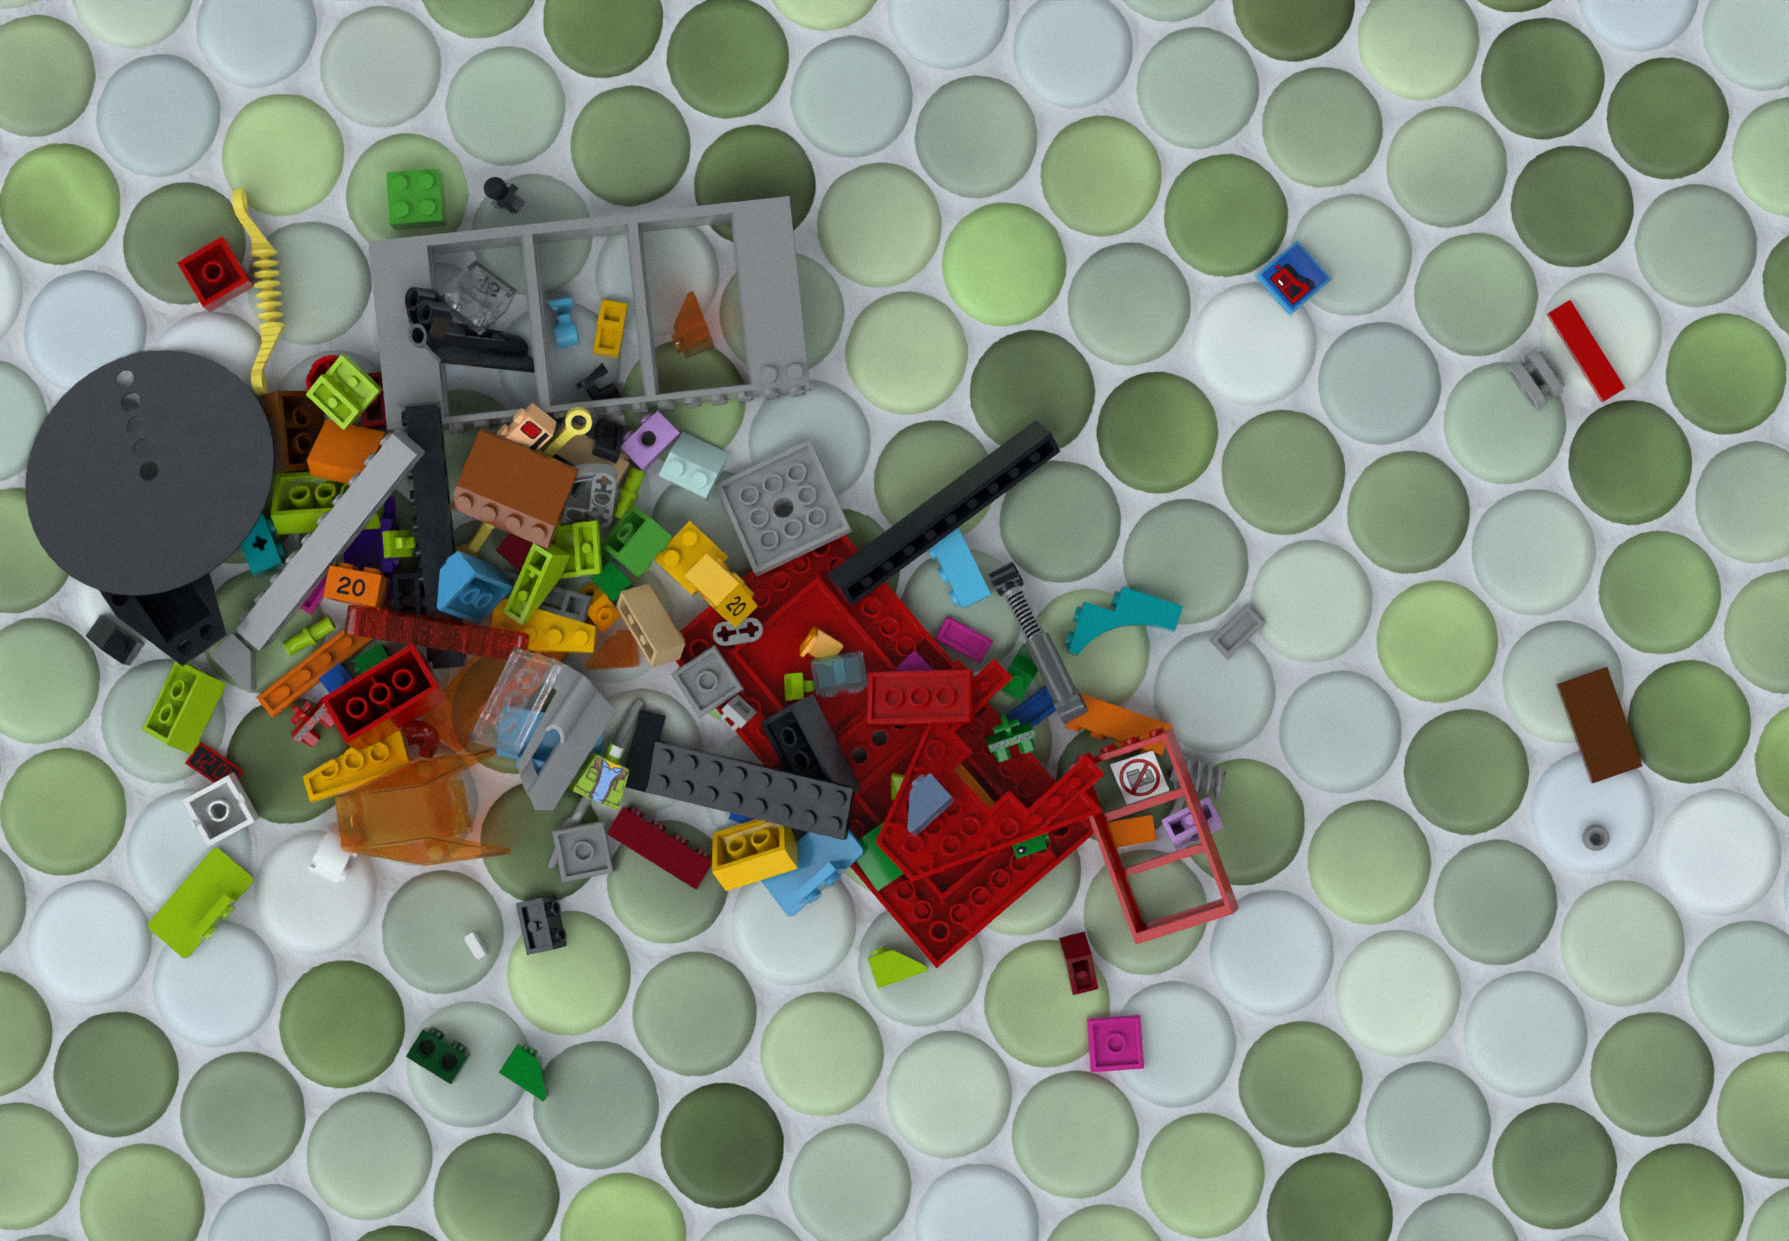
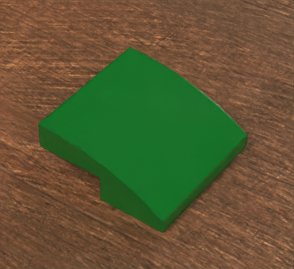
[856,822,903,891]

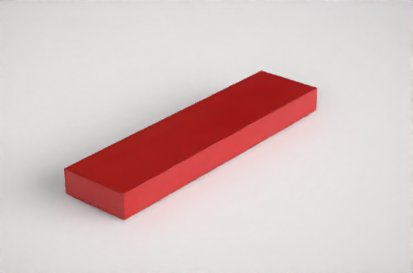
[1546,300,1625,403]

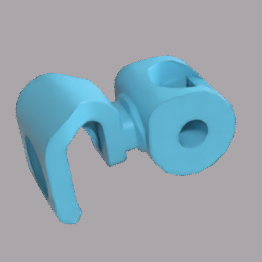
[548,297,580,348]

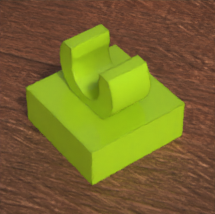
[382,530,415,558]
[784,673,814,701]

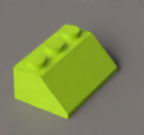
[142,661,227,755]

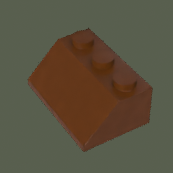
[259,391,324,474]

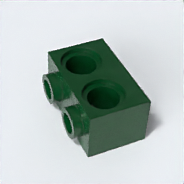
[406,1027,471,1084]

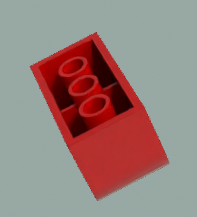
[321,643,447,750]

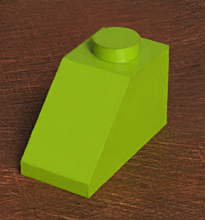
[867,946,928,988]

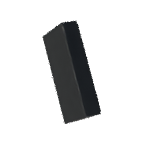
[592,417,623,463]

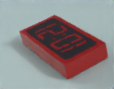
[185,742,245,783]

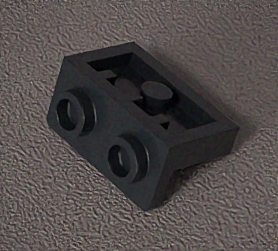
[516,895,567,955]

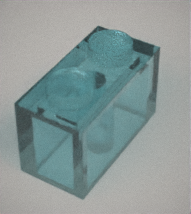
[810,651,868,697]

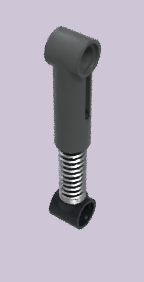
[989,562,1089,724]

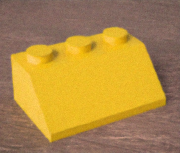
[712,819,798,891]

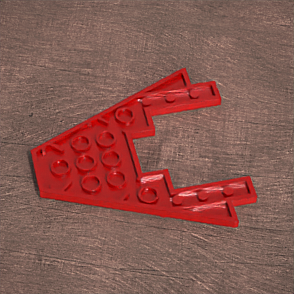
[875,659,1105,883]

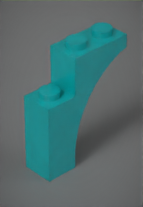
[1064,587,1183,656]

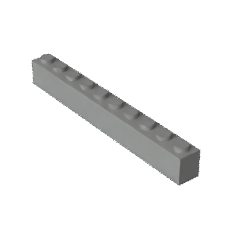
[236,431,425,651]

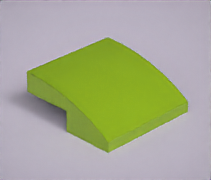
[306,354,383,430]
[555,521,602,579]

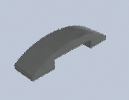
[501,570,592,623]

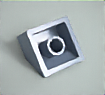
[908,773,954,838]

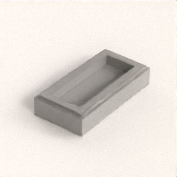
[1209,604,1265,659]

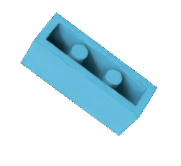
[928,527,991,610]

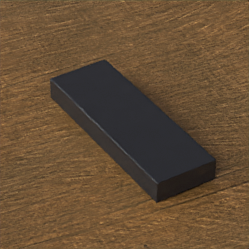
[625,709,666,792]

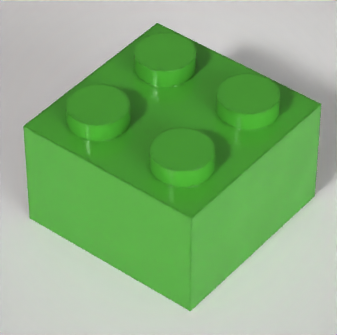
[386,169,446,230]
[600,505,673,577]

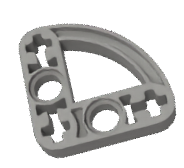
[561,463,617,528]

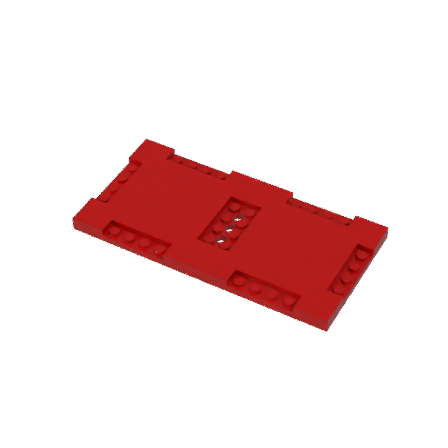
[675,535,1094,968]

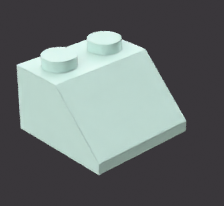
[658,432,730,501]

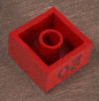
[177,236,254,312]

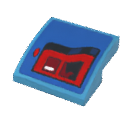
[1255,240,1332,316]

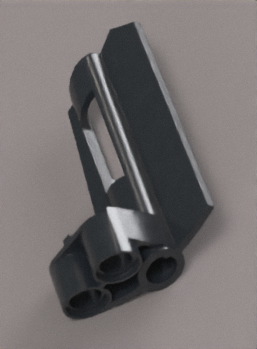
[405,287,535,373]

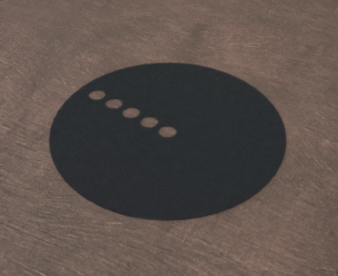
[25,350,274,596]

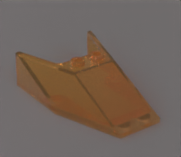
[335,748,510,866]

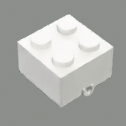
[182,772,259,847]

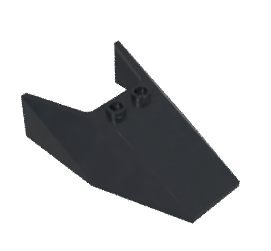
[99,573,227,666]

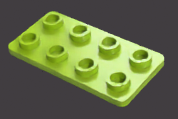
[148,847,254,958]

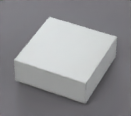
[464,932,489,960]

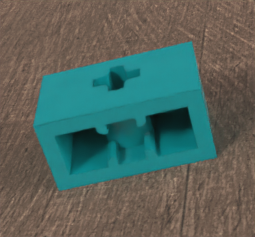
[241,514,288,576]

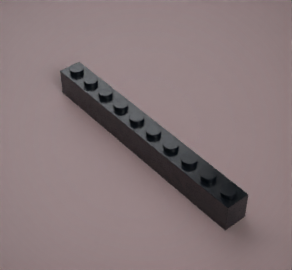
[401,401,467,669]
[827,420,1061,607]

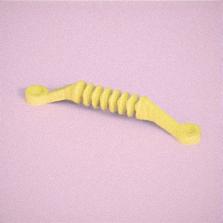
[232,188,285,396]
[455,407,592,558]

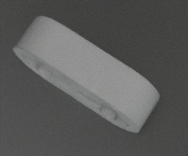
[713,618,763,646]

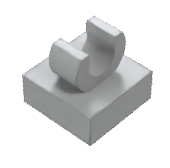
[721,695,757,731]

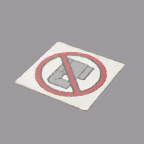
[1110,751,1169,804]

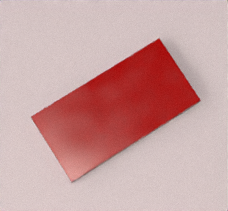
[867,669,974,726]

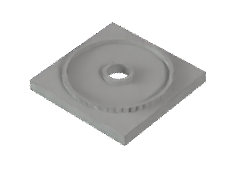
[715,439,852,576]

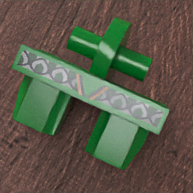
[985,715,1036,762]

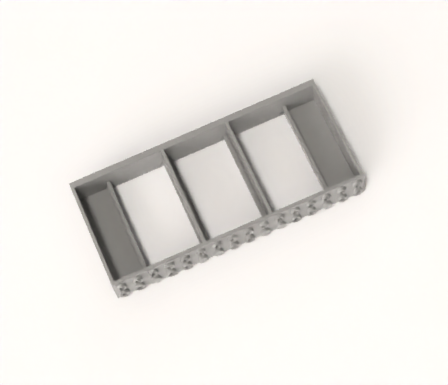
[368,196,811,435]

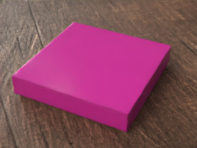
[1087,1015,1144,1072]

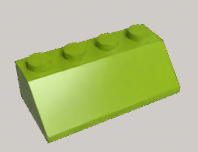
[271,472,384,535]

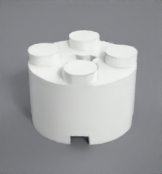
[308,822,364,884]

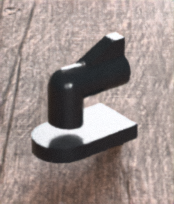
[576,362,622,400]

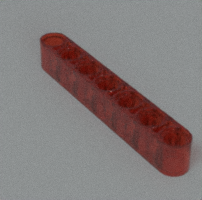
[344,605,530,662]

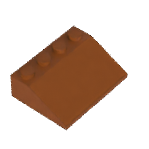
[450,428,579,548]

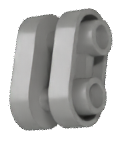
[1507,350,1565,410]

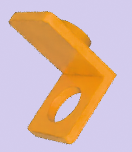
[578,582,621,632]
[800,626,843,665]

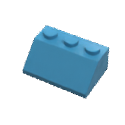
[437,551,514,624]

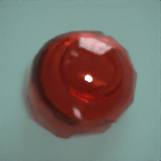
[401,720,440,759]

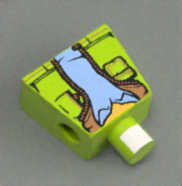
[568,743,629,811]

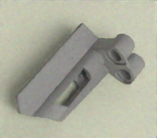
[517,658,616,811]

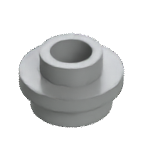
[1582,825,1609,851]

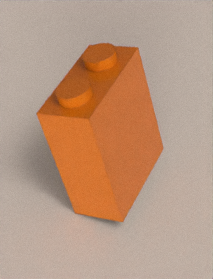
[307,419,386,484]

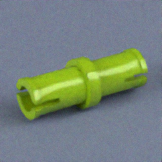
[612,467,646,519]
[282,616,337,656]

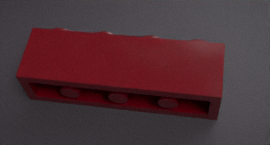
[606,805,712,890]

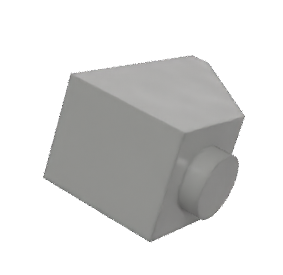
[209,633,256,693]

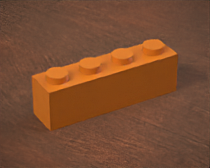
[1061,693,1173,756]

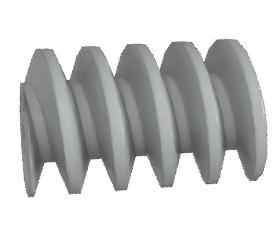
[1168,758,1226,800]

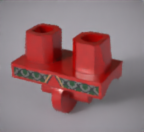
[290,699,334,747]

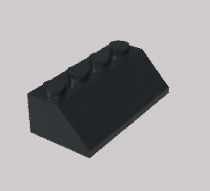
[760,695,862,792]

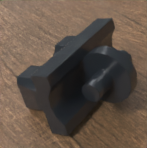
[483,177,526,214]

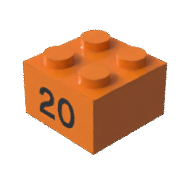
[323,562,390,610]

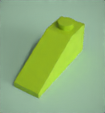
[503,543,571,625]

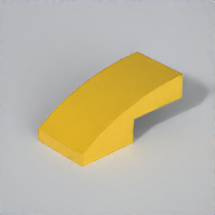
[593,299,628,359]

